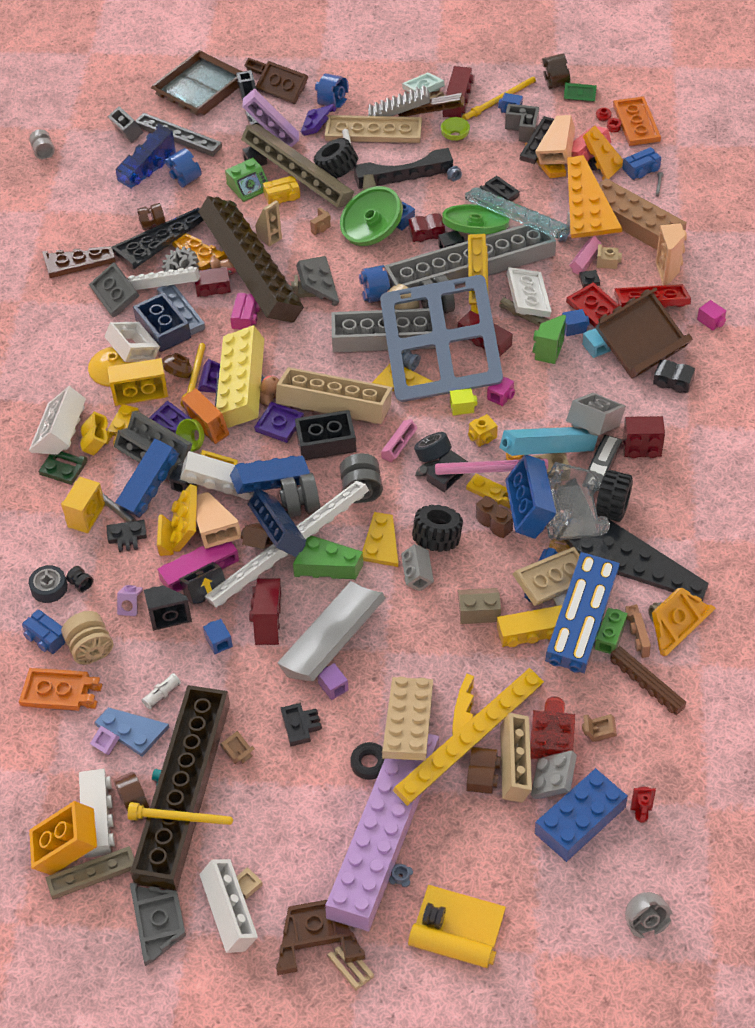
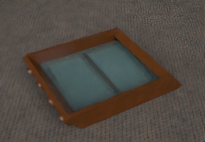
[151,50,243,116]

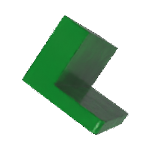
[564,83,597,102]

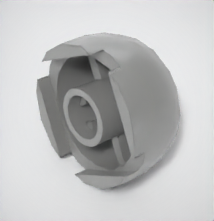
[625,892,672,938]

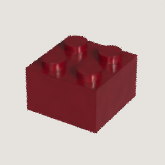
[622,416,665,458]

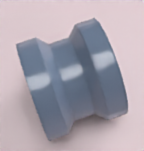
[402,351,421,371]

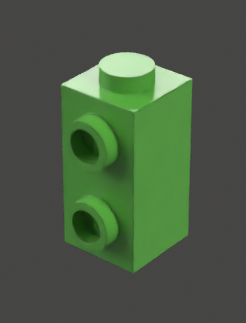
[595,608,628,654]

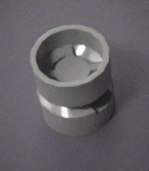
[29,129,55,160]

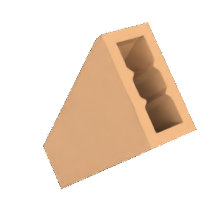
[535,115,575,164]
[196,492,241,549]

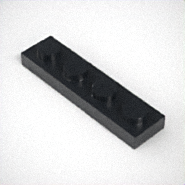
[520,116,554,164]

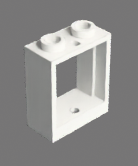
[104,322,160,362]

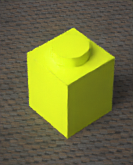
[450,388,477,416]

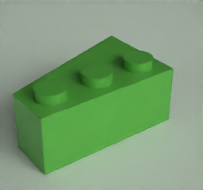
[293,535,363,580]

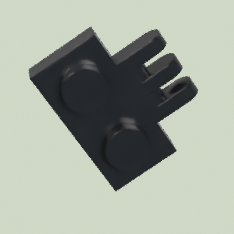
[106,520,147,552]
[280,703,322,747]

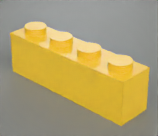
[497,605,562,647]

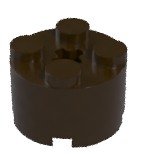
[542,53,571,89]

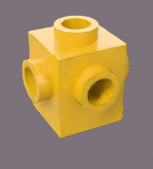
[468,414,498,447]

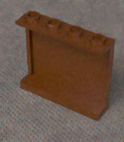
[595,288,693,379]

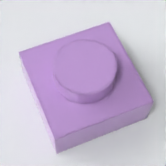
[90,726,120,755]

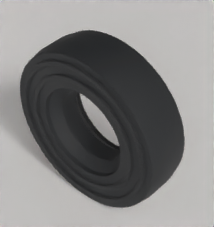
[350,742,385,780]

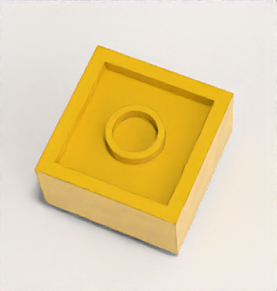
[61,476,106,534]

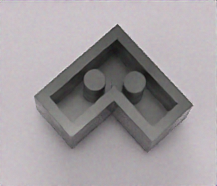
[505,104,539,142]

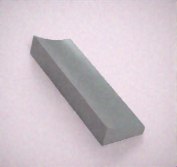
[278,581,386,682]

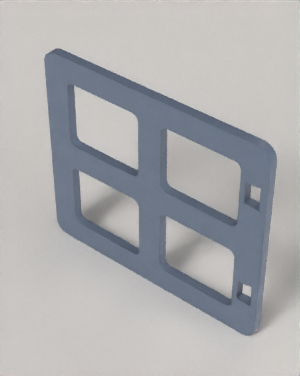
[380,275,503,402]

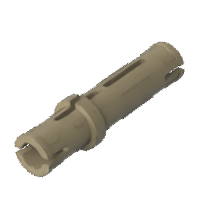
[499,297,550,326]

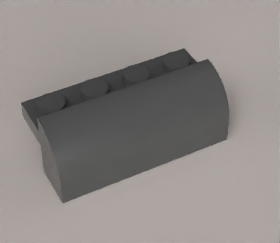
[114,411,192,480]

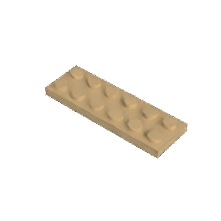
[325,115,422,143]
[382,677,433,761]

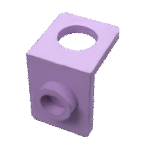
[117,585,143,616]

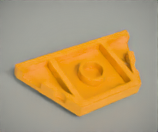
[652,588,716,656]

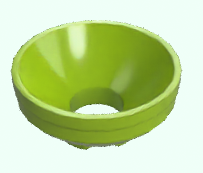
[441,117,470,141]
[176,419,204,452]

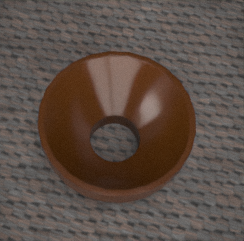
[162,353,193,379]

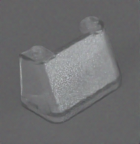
[546,462,610,541]

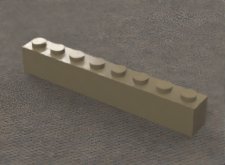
[241,124,354,208]

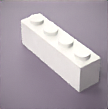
[180,451,254,500]
[79,768,115,858]
[199,859,258,953]

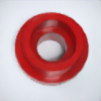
[596,107,612,121]

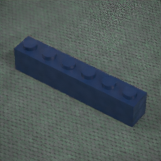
[247,488,306,557]

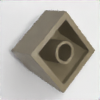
[458,588,501,624]

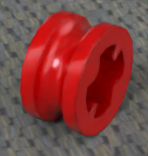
[607,118,621,133]

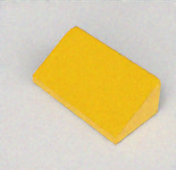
[157,514,174,556]

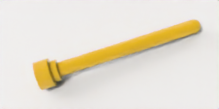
[180,343,206,408]
[127,802,233,825]

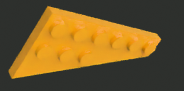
[567,155,622,239]

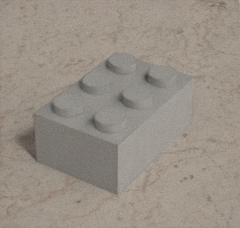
[566,393,626,436]

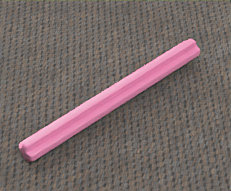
[435,459,548,475]

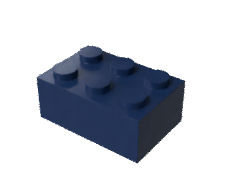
[133,292,191,352]

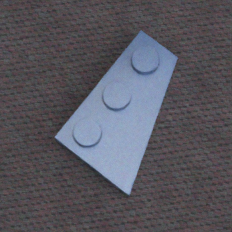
[95,707,170,757]

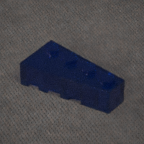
[115,123,176,189]

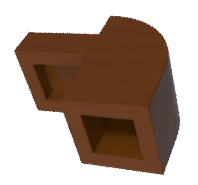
[113,772,150,822]

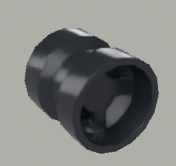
[66,566,94,593]

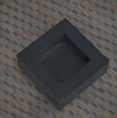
[579,270,600,288]

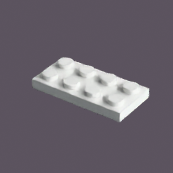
[506,267,552,317]

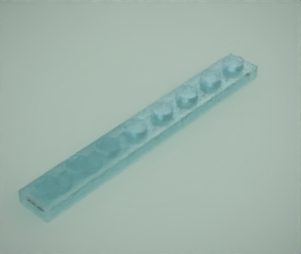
[465,187,570,239]

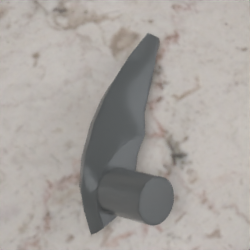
[415,460,438,476]

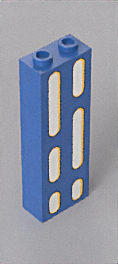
[545,552,620,674]

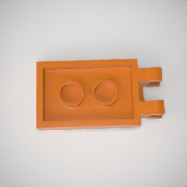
[19,668,103,711]

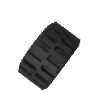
[313,138,358,179]
[596,470,633,522]
[412,504,463,552]

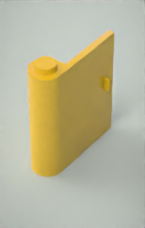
[408,885,506,969]

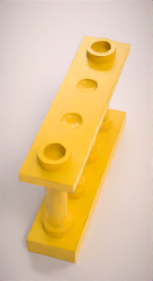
[468,234,488,314]

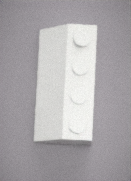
[29,386,86,455]

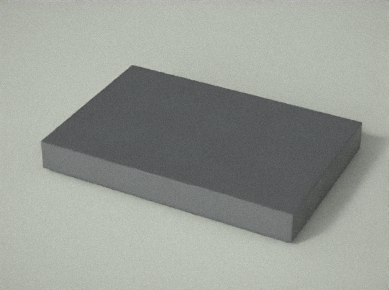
[89,262,140,317]

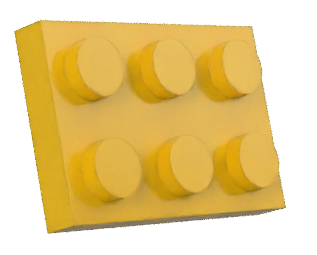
[170,484,197,552]

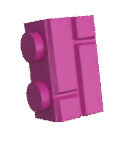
[230,293,261,330]

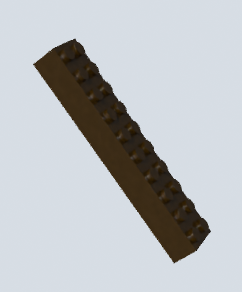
[198,196,304,323]
[130,685,230,891]

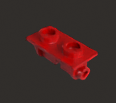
[630,786,656,823]

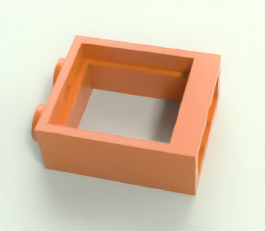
[181,388,230,444]

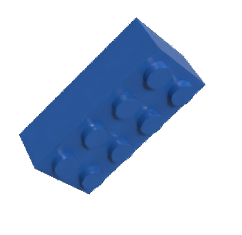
[505,455,556,539]
[534,768,628,862]

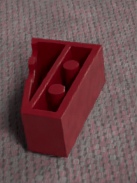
[249,578,282,645]

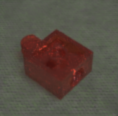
[530,696,576,760]

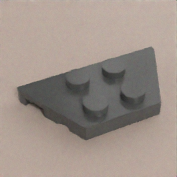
[296,256,339,306]
[130,883,186,966]

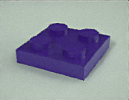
[254,402,304,443]

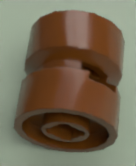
[137,203,165,230]

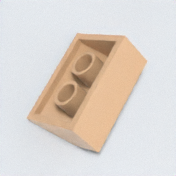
[656,223,687,285]

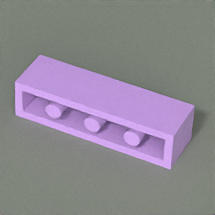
[243,88,299,147]

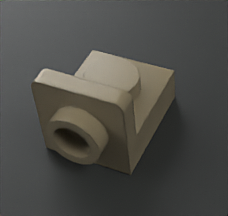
[291,275,316,298]

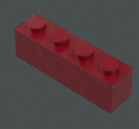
[443,66,475,118]

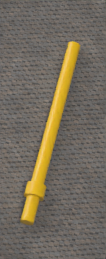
[462,76,536,120]

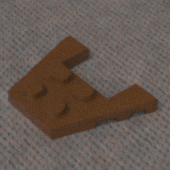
[276,899,366,975]

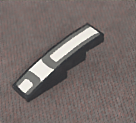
[582,435,623,491]

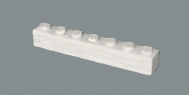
[127,266,201,290]

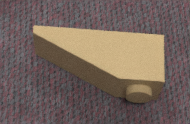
[255,200,282,247]

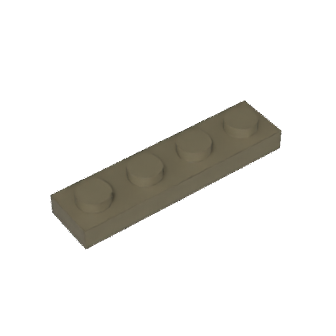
[45,846,134,900]

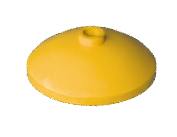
[88,346,134,387]

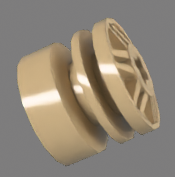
[61,611,114,665]

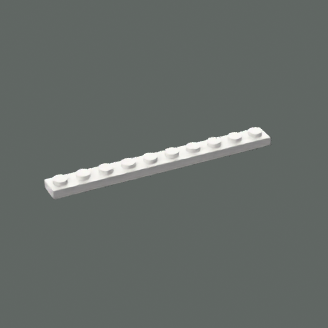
[205,480,369,607]

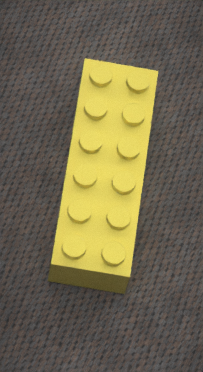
[216,325,264,428]

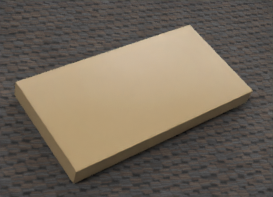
[512,547,580,606]

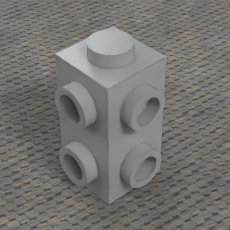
[401,544,434,591]

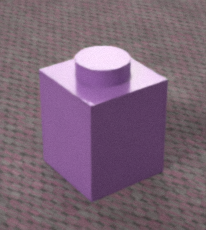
[317,663,349,700]

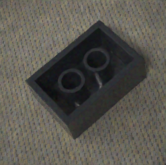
[295,410,357,460]

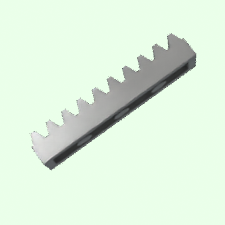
[368,85,430,116]

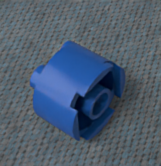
[315,73,349,108]
[165,148,202,188]
[359,265,390,303]

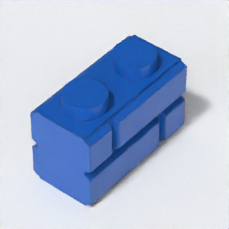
[622,147,661,180]
[22,609,66,654]

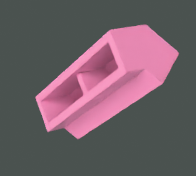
[569,236,602,275]
[381,419,418,462]

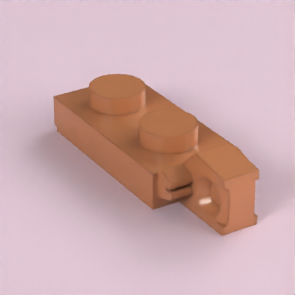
[625,604,651,658]

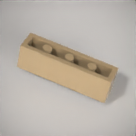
[500,713,532,803]

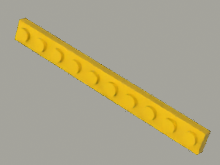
[392,667,544,806]

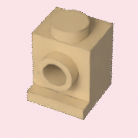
[597,244,622,269]

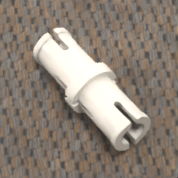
[141,673,181,709]

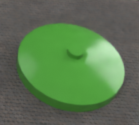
[340,186,403,246]
[442,204,510,234]

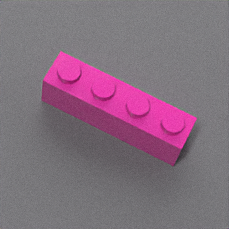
[157,541,239,592]

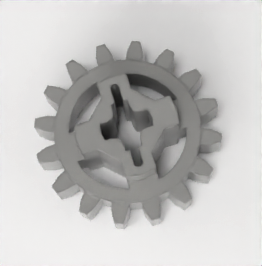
[162,246,199,272]

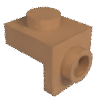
[310,207,331,235]
[582,714,617,742]
[220,730,255,764]

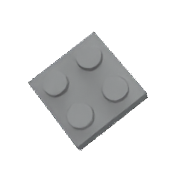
[531,751,577,799]

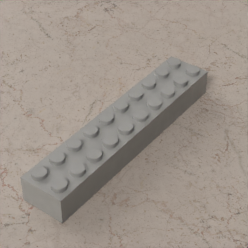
[384,219,556,289]

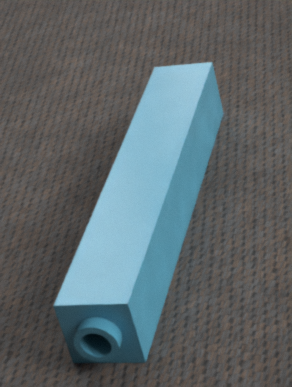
[499,427,598,456]

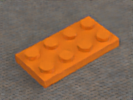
[613,96,661,146]

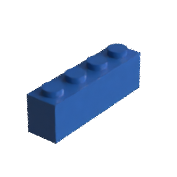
[115,439,179,518]
[230,455,310,494]

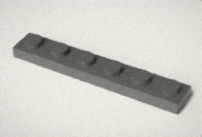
[136,113,222,156]

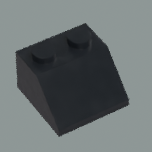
[144,585,192,631]

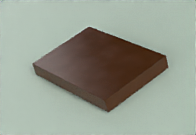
[256,61,309,104]

